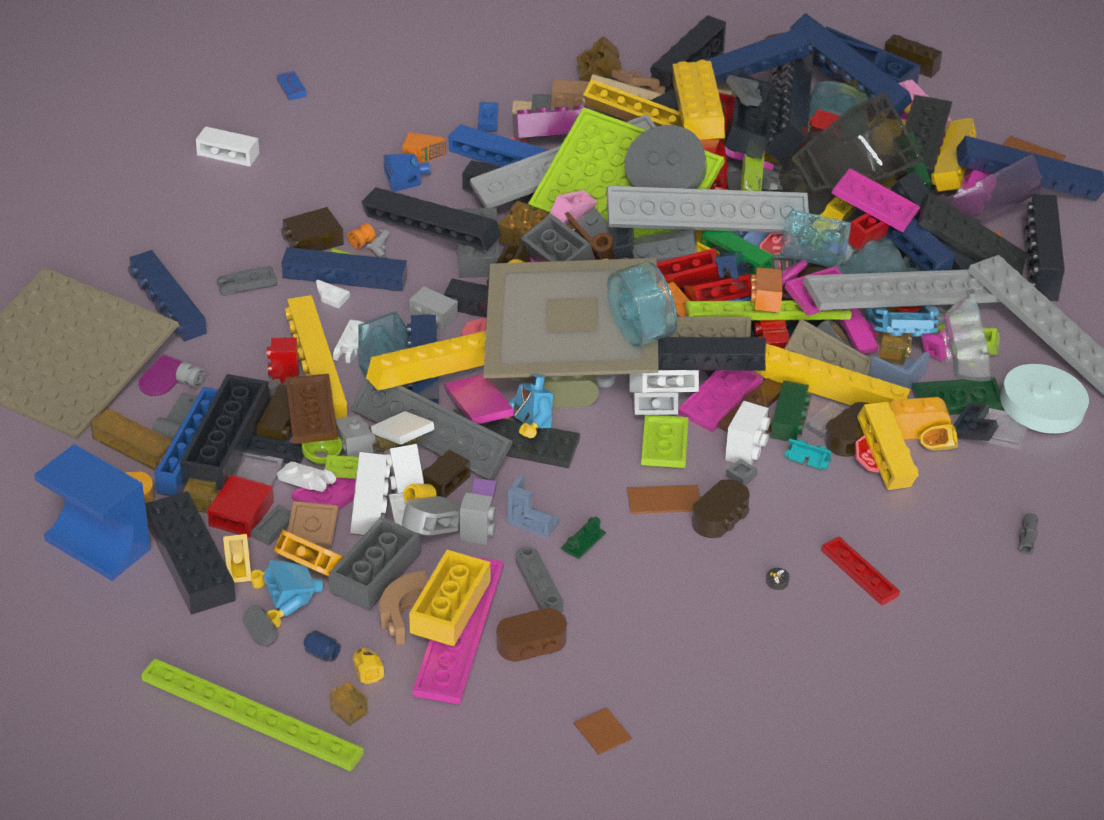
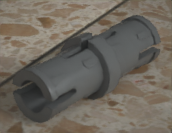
[1019,513,1038,555]

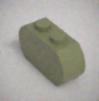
[543,375,599,409]

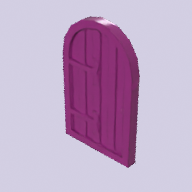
[138,354,182,396]

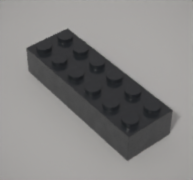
[650,15,726,93]
[724,73,775,159]
[1024,194,1065,301]
[180,374,270,489]
[145,491,236,615]

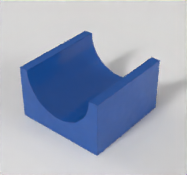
[34,444,151,581]

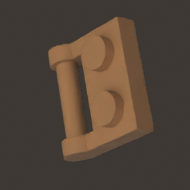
[612,70,660,90]

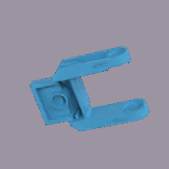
[866,305,939,336]

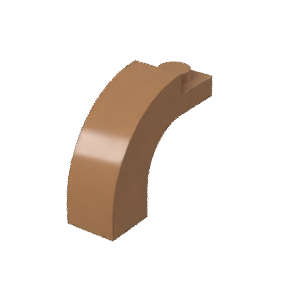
[379,570,429,645]

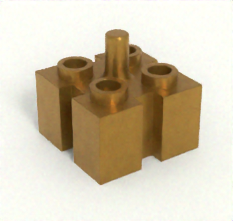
[576,36,622,82]
[498,201,550,245]

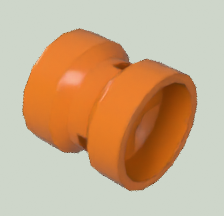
[348,223,376,249]

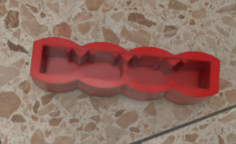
[750,300,789,349]

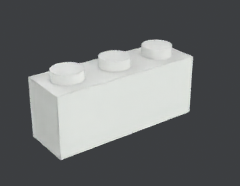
[196,126,259,166]
[630,370,699,393]

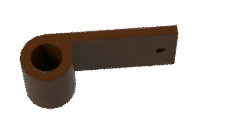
[565,211,615,260]

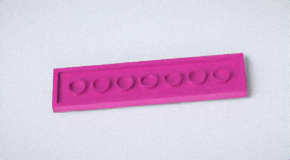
[413,555,504,705]

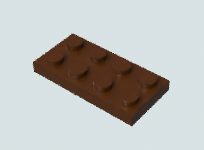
[285,374,338,444]

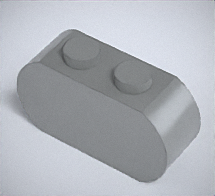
[402,496,461,535]

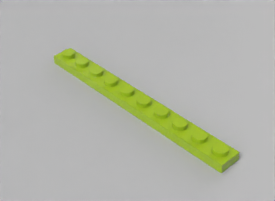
[141,658,364,772]

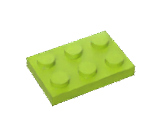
[641,415,688,468]

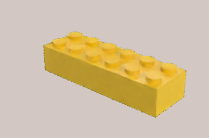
[673,60,724,140]

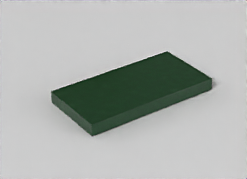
[911,377,1005,415]

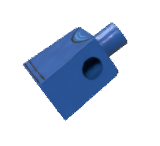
[384,154,431,192]

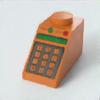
[402,132,446,163]

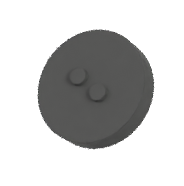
[625,125,707,189]

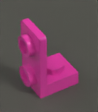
[921,324,965,361]

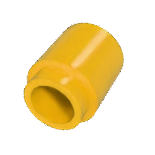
[403,484,436,503]

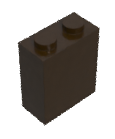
[281,207,344,251]

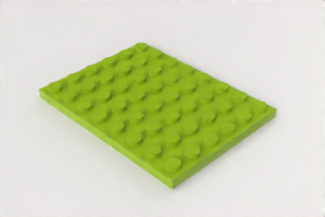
[528,107,725,238]

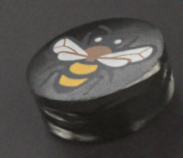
[766,568,790,590]

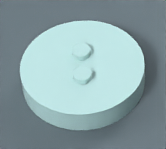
[1000,364,1089,433]

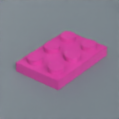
[784,266,842,316]

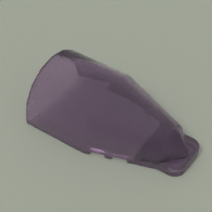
[931,154,1042,221]

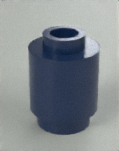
[303,630,341,661]

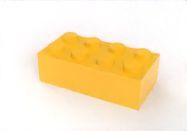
[409,550,490,646]

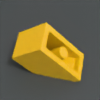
[223,534,252,583]

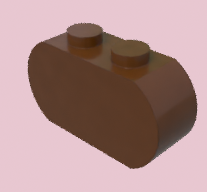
[497,608,567,662]

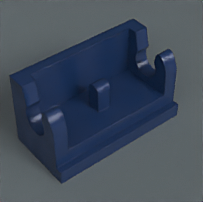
[715,251,745,279]

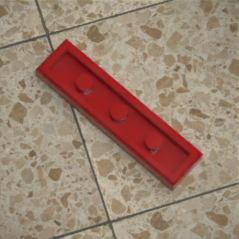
[821,536,900,606]

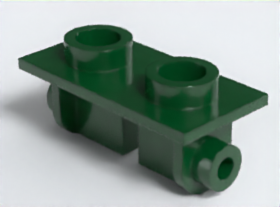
[561,517,606,559]

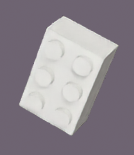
[350,452,390,535]

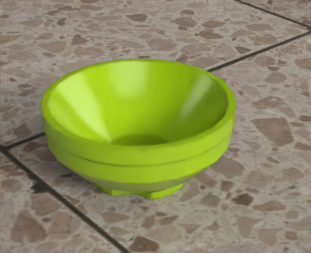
[302,437,342,465]

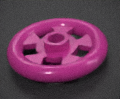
[781,260,808,286]

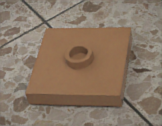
[288,501,339,549]

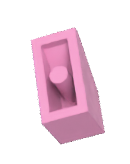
[550,190,598,225]

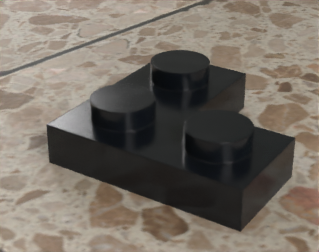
[953,403,999,441]

